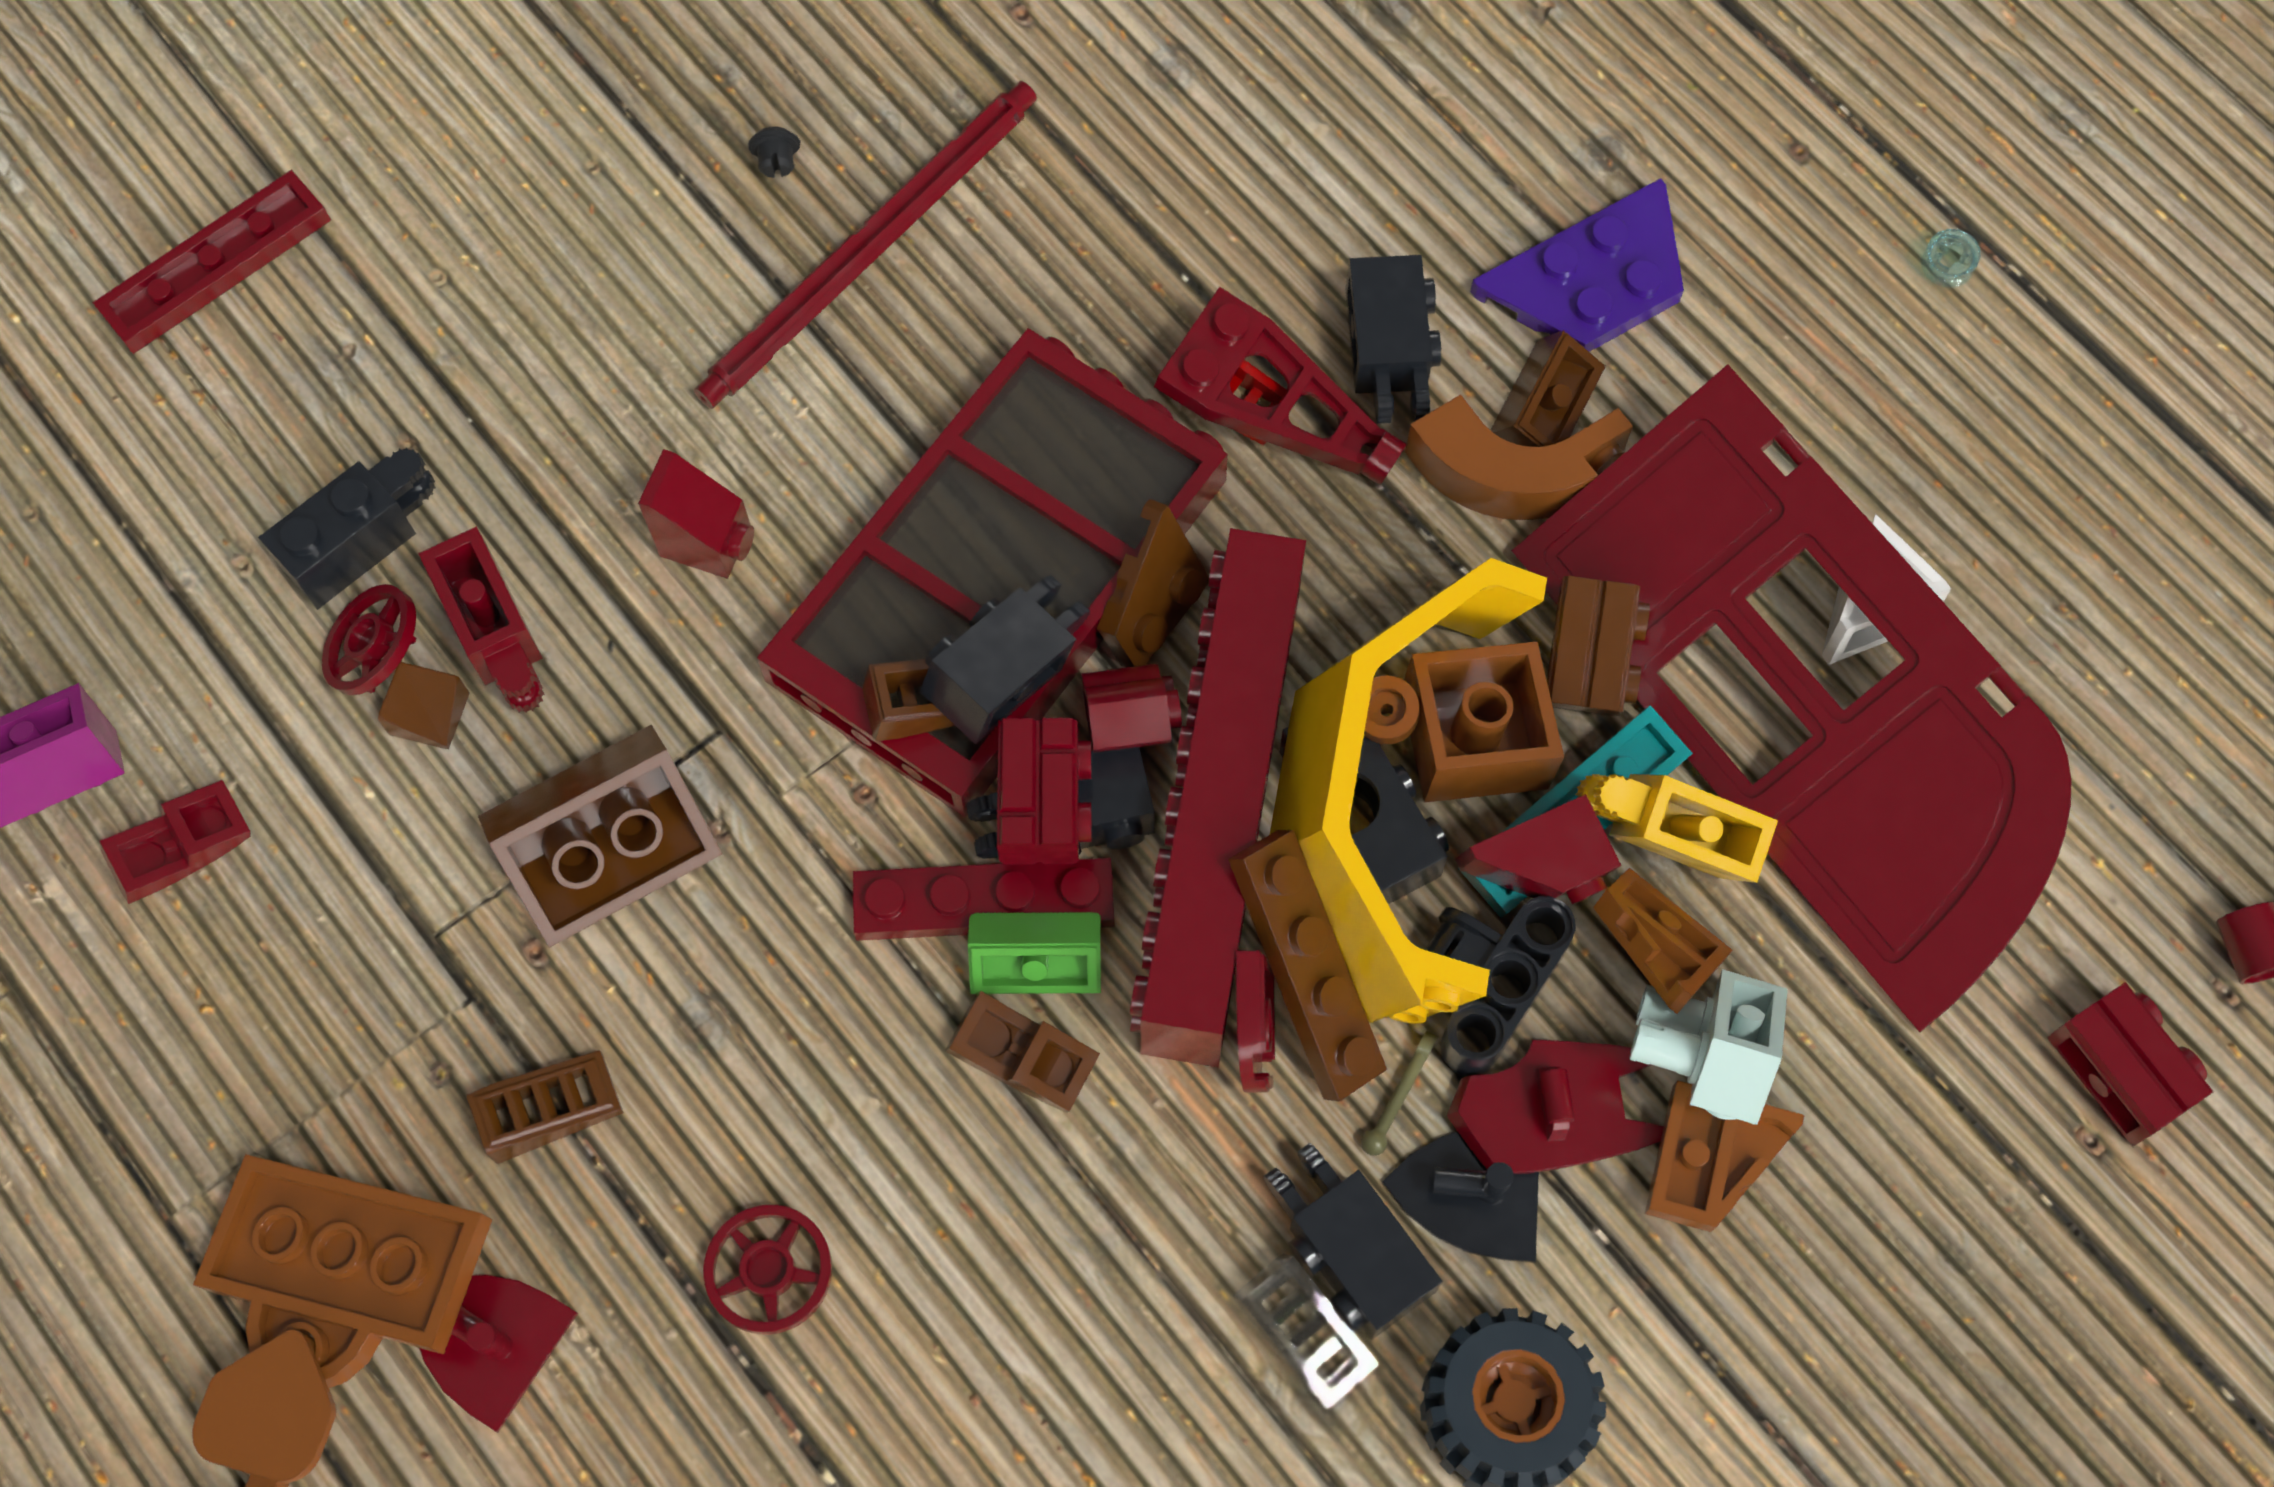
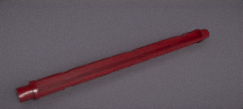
[694,81,1037,409]

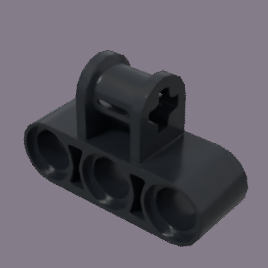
[1425,896,1576,1076]

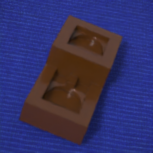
[945,991,1100,1113]

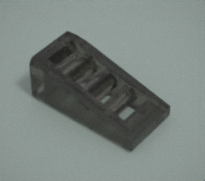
[1233,1253,1379,1410]

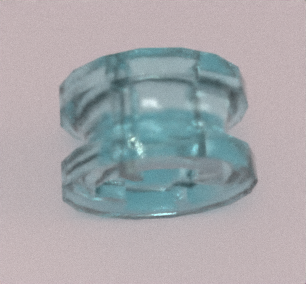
[1921,229,1981,288]

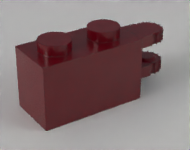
[418,526,545,713]

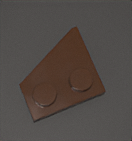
[1097,499,1209,667]

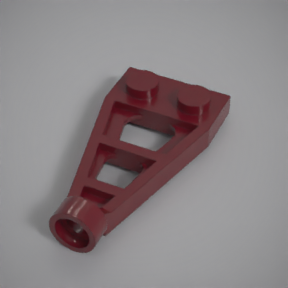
[1154,287,1407,485]

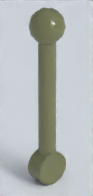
[1361,1031,1438,1156]

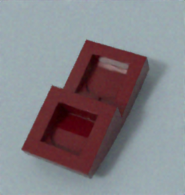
[99,780,251,904]

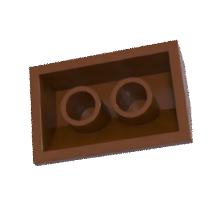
[478,725,722,948]

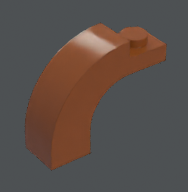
[1405,394,1633,520]

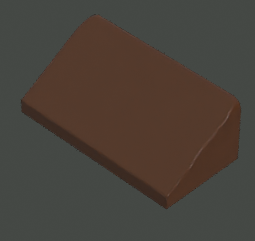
[1491,330,1606,447]

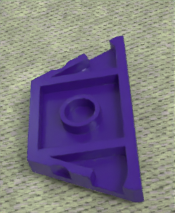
[1470,178,1684,352]

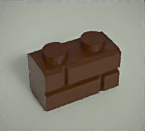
[1547,576,1650,716]

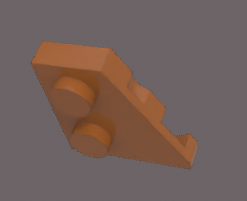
[1593,868,1733,1014]
[1645,1080,1804,1232]

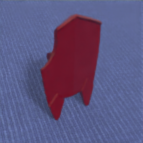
[1447,1040,1664,1174]

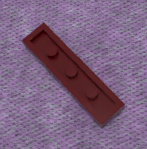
[92,169,332,354]
[853,858,1115,941]

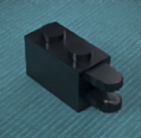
[1345,255,1441,424]
[258,447,436,610]
[920,574,1091,744]
[966,747,1155,859]
[1263,1143,1443,1341]

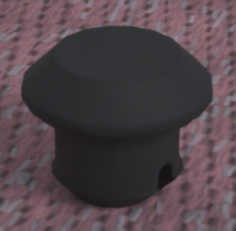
[748,127,800,178]

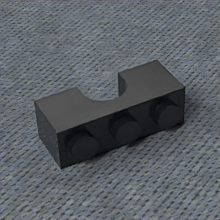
[1279,727,1449,904]

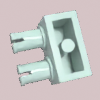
[1629,969,1788,1125]

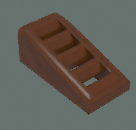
[863,659,955,741]
[466,1050,624,1164]

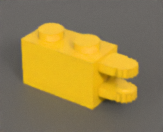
[1575,774,1778,883]

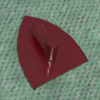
[419,1275,578,1433]

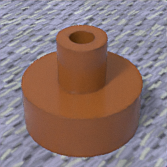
[1364,675,1420,745]

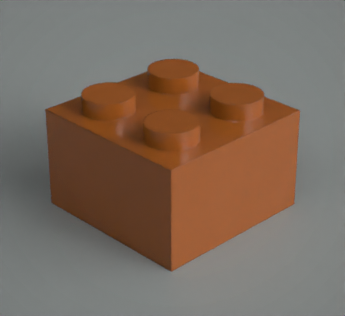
[1404,642,1564,803]

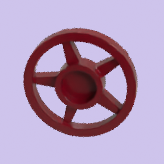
[322,584,417,695]
[703,1205,832,1335]

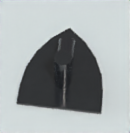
[1382,1132,1539,1263]

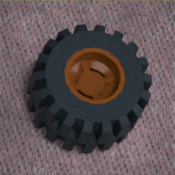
[1420,1308,1607,1487]

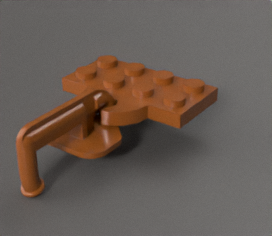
[192,1154,492,1487]

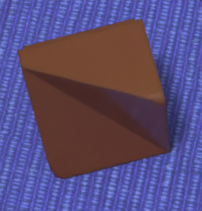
[378,662,470,750]

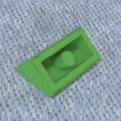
[968,912,1101,994]

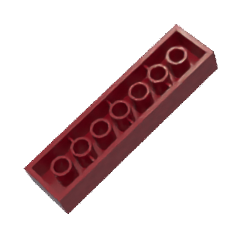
[1130,528,1307,1068]

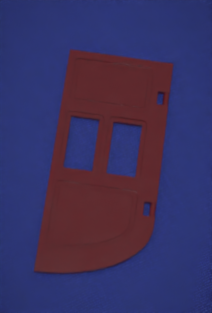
[1511,364,2072,1033]

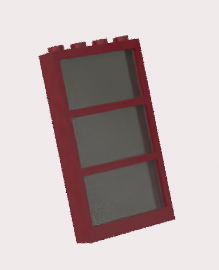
[757,328,1228,818]

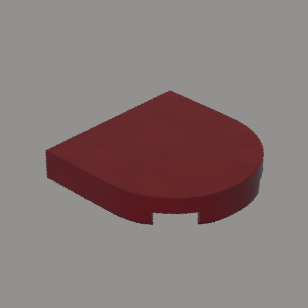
[1236,951,1276,1093]

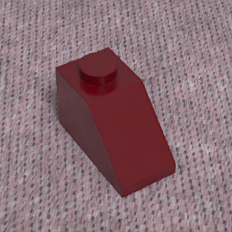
[638,449,754,579]
[1455,794,1622,905]

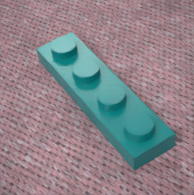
[1458,705,1693,918]

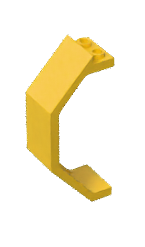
[1269,558,1547,1024]

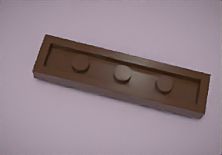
[1228,830,1387,1102]

